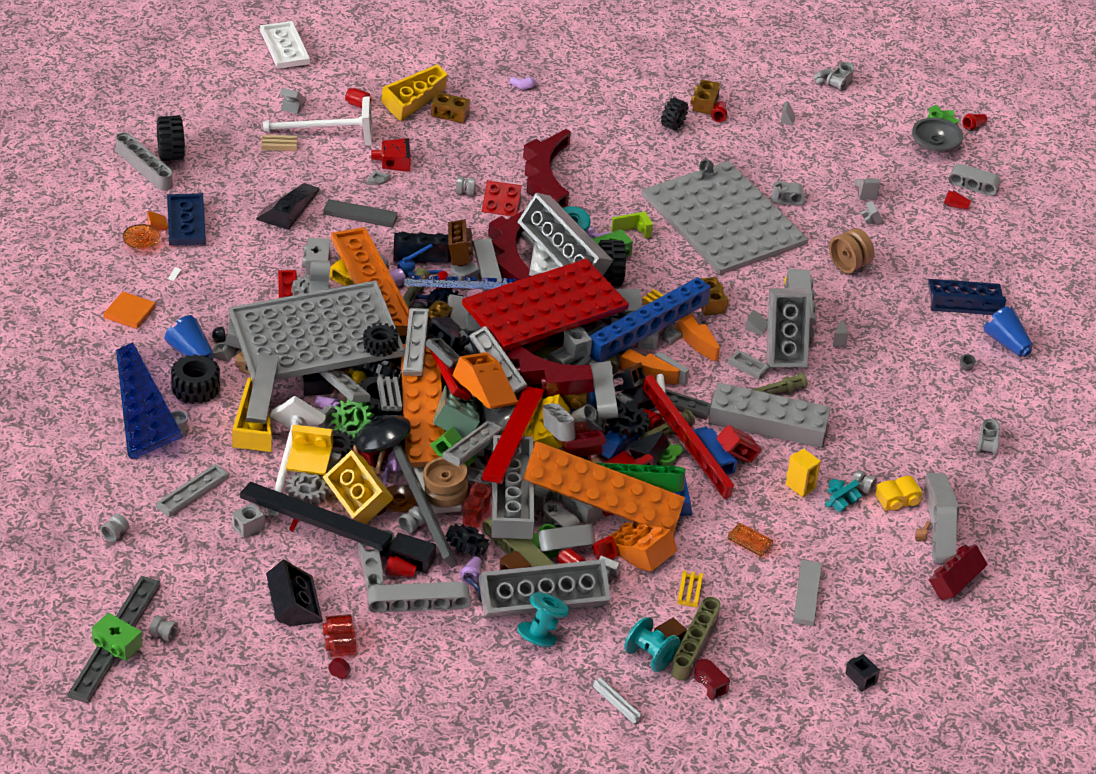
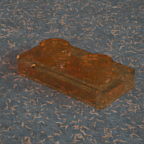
[728,522,773,557]

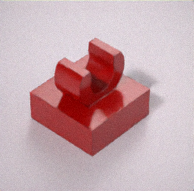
[592,536,619,560]

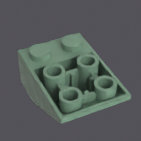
[433,385,479,438]

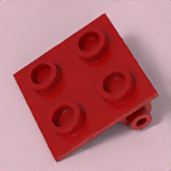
[481,180,522,216]

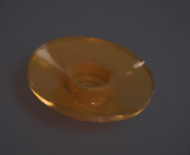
[123,224,160,249]

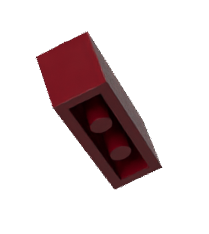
[928,544,988,600]

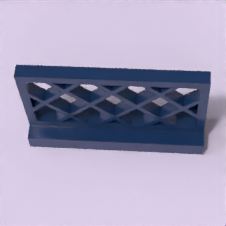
[928,279,1006,315]

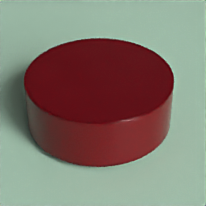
[328,657,351,679]

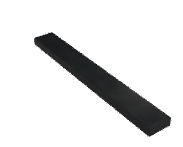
[240,481,392,551]

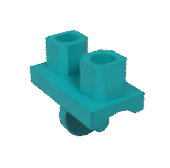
[824,479,862,513]

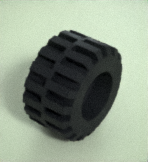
[157,115,185,161]
[598,240,626,286]
[171,354,220,404]
[354,376,403,420]

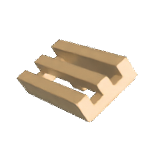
[262,135,297,151]

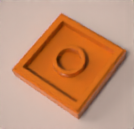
[104,291,156,329]

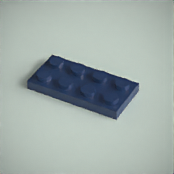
[167,193,206,245]

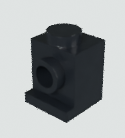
[845,654,880,692]

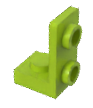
[611,211,653,238]

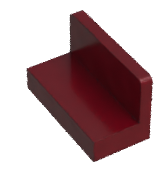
[562,430,606,457]

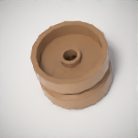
[829,228,875,274]
[423,457,469,507]

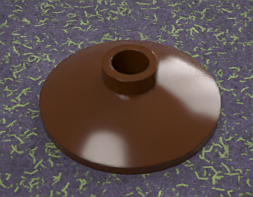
[384,485,418,512]

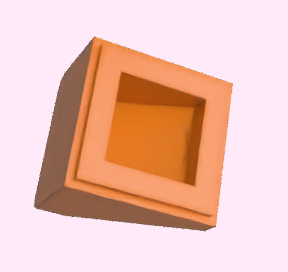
[147,211,168,232]

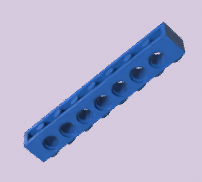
[589,277,711,363]

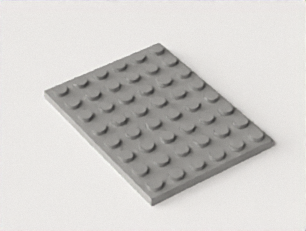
[641,161,808,275]
[228,281,405,383]

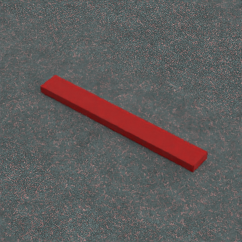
[643,375,734,499]
[482,386,544,484]

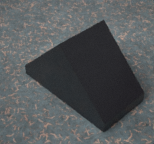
[301,373,333,396]
[626,431,670,465]

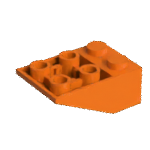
[452,352,518,409]
[609,522,678,571]

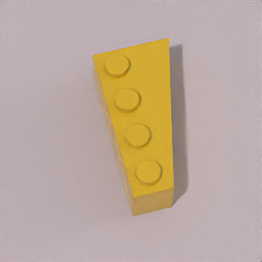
[381,64,448,121]
[232,377,272,452]

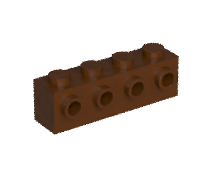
[448,219,474,267]

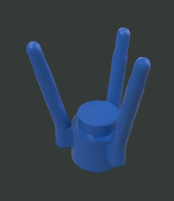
[397,244,444,277]

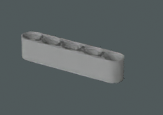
[116,132,173,190]
[592,361,619,420]
[367,582,471,613]

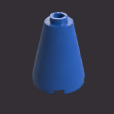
[983,306,1033,357]
[164,315,214,359]

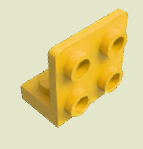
[286,424,334,475]

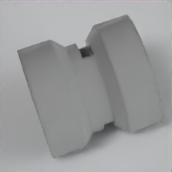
[456,176,475,195]
[168,410,188,437]
[851,470,877,495]
[398,506,426,534]
[100,514,129,542]
[149,615,178,642]

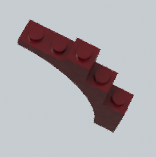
[523,129,571,208]
[488,209,530,284]
[504,346,594,397]

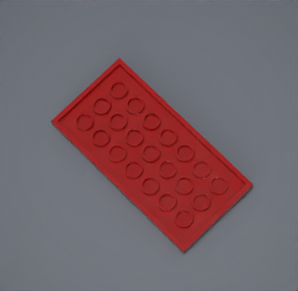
[462,258,629,351]

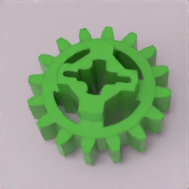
[331,398,374,439]

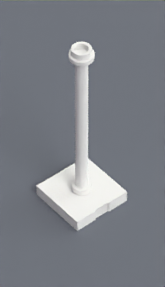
[263,97,373,145]
[266,396,326,516]

